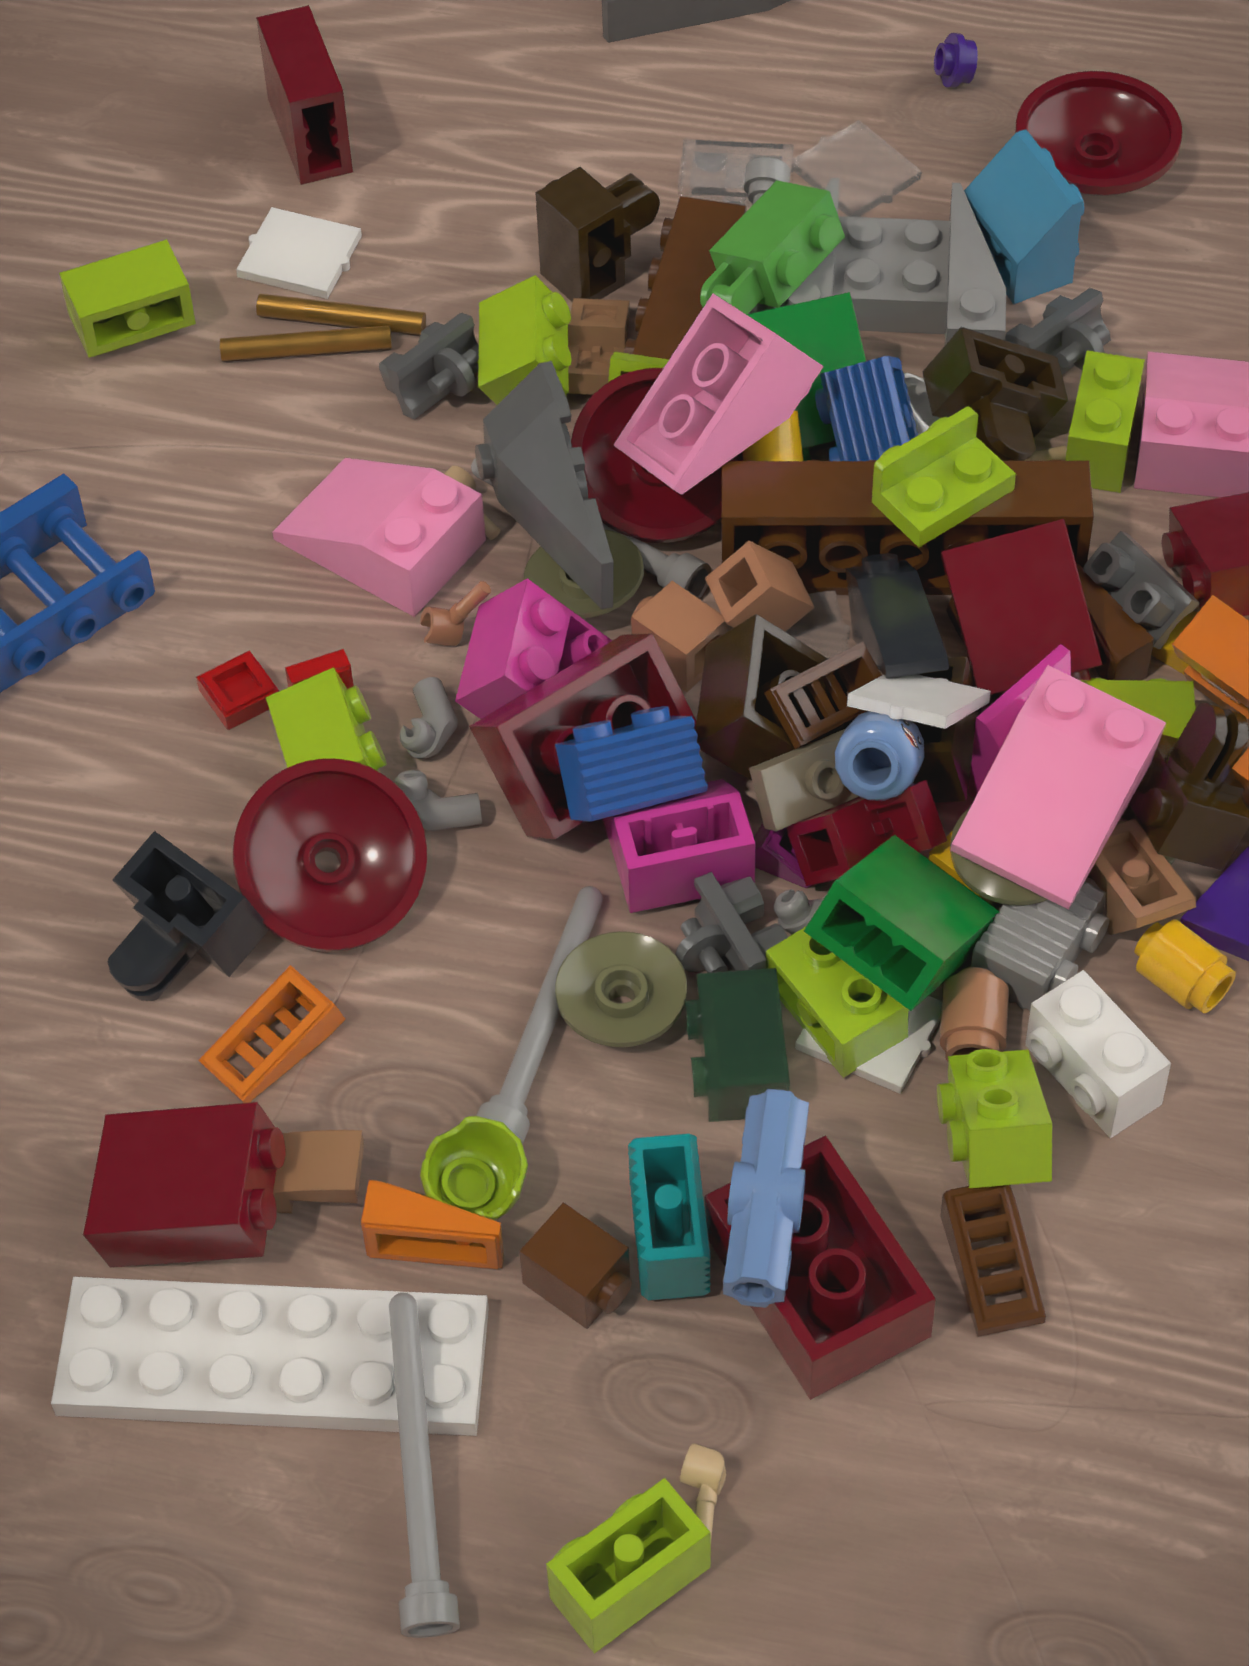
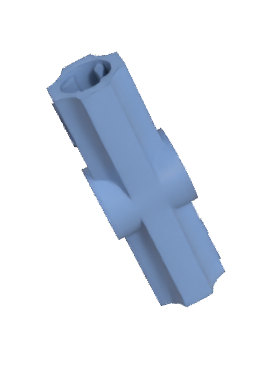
[723,1089,809,1308]

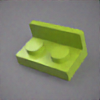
[872,406,1016,547]

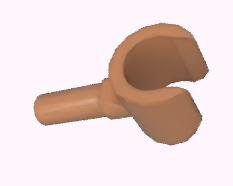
[420,581,491,646]

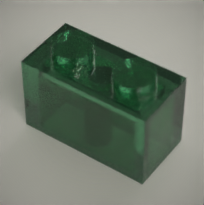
[685,968,790,1122]

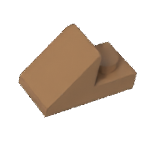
[1089,819,1196,935]

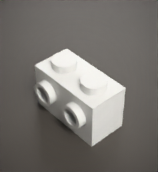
[1025,970,1171,1139]

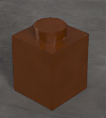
[519,1202,632,1329]

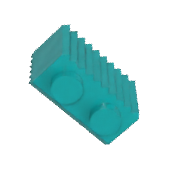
[628,1133,711,1301]

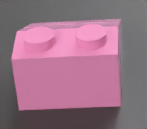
[614,294,824,495]
[1134,352,1249,498]
[272,458,486,617]
[950,665,1166,910]

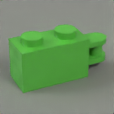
[700,180,845,315]

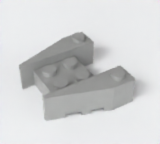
[774,178,1006,346]

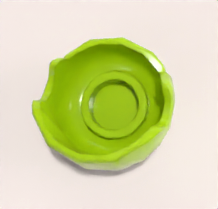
[420,1116,528,1221]

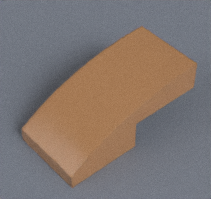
[568,298,630,395]
[273,1130,364,1214]

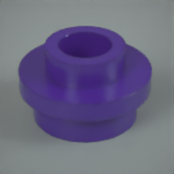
[934,33,978,88]

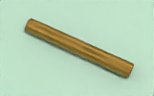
[256,293,426,335]
[220,326,392,361]

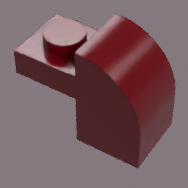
[786,780,947,886]

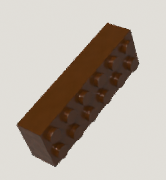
[722,460,1094,595]

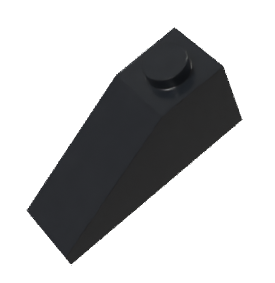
[846,553,949,678]

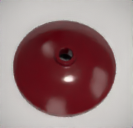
[1015,71,1183,196]
[571,368,743,543]
[233,758,427,951]

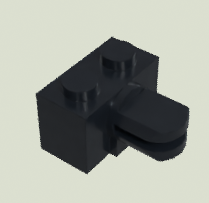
[108,831,269,1001]

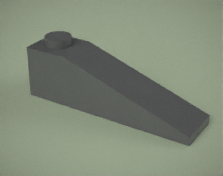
[475,361,613,609]

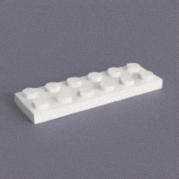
[51,1277,489,1436]

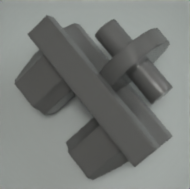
[1005,288,1111,375]
[379,313,479,419]
[1083,530,1200,649]
[675,872,788,1002]

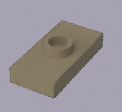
[749,729,859,831]

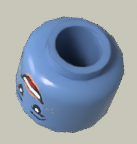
[835,711,925,801]

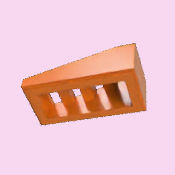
[198,965,346,1103]
[361,1180,504,1269]

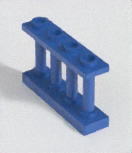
[0,473,155,693]

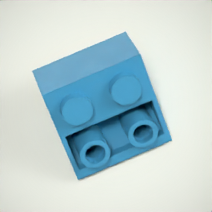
[964,129,1084,304]

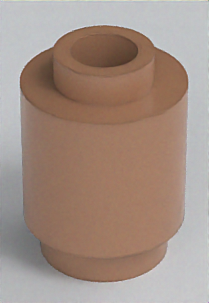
[939,967,1009,1062]

